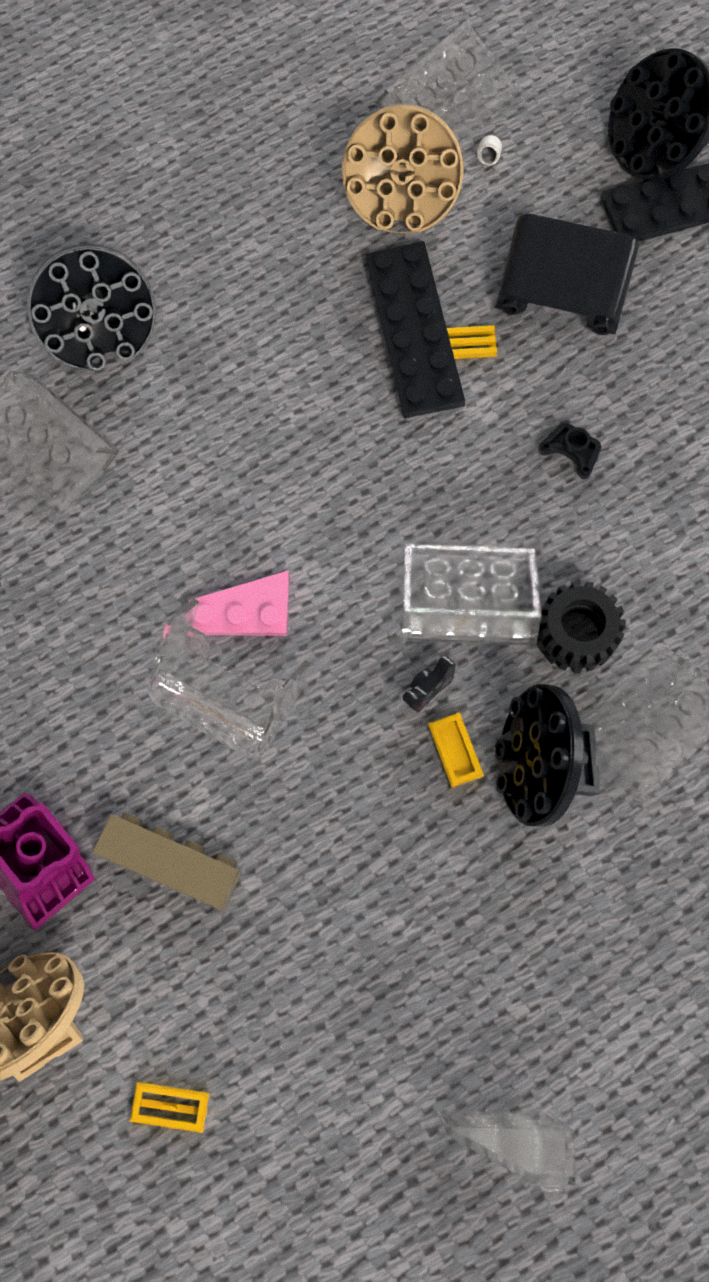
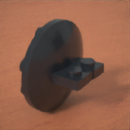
[608,48,709,180]
[27,244,156,371]
[495,684,600,827]

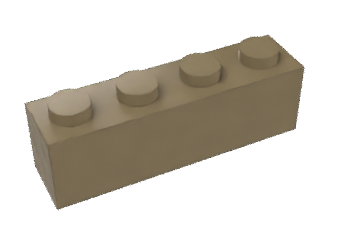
[92,812,242,912]

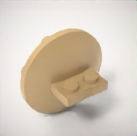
[342,104,463,233]
[0,952,84,1082]

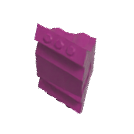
[0,792,95,931]

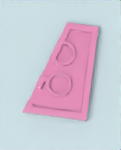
[187,570,289,636]

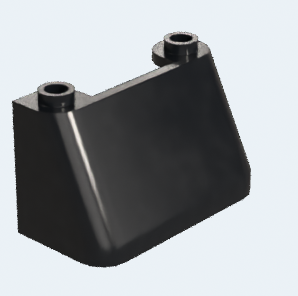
[496,214,639,335]

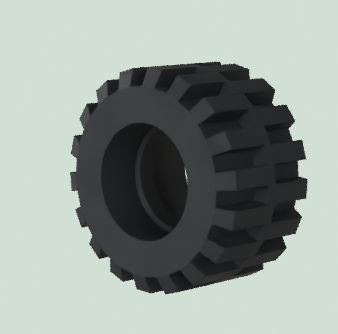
[535,581,626,673]

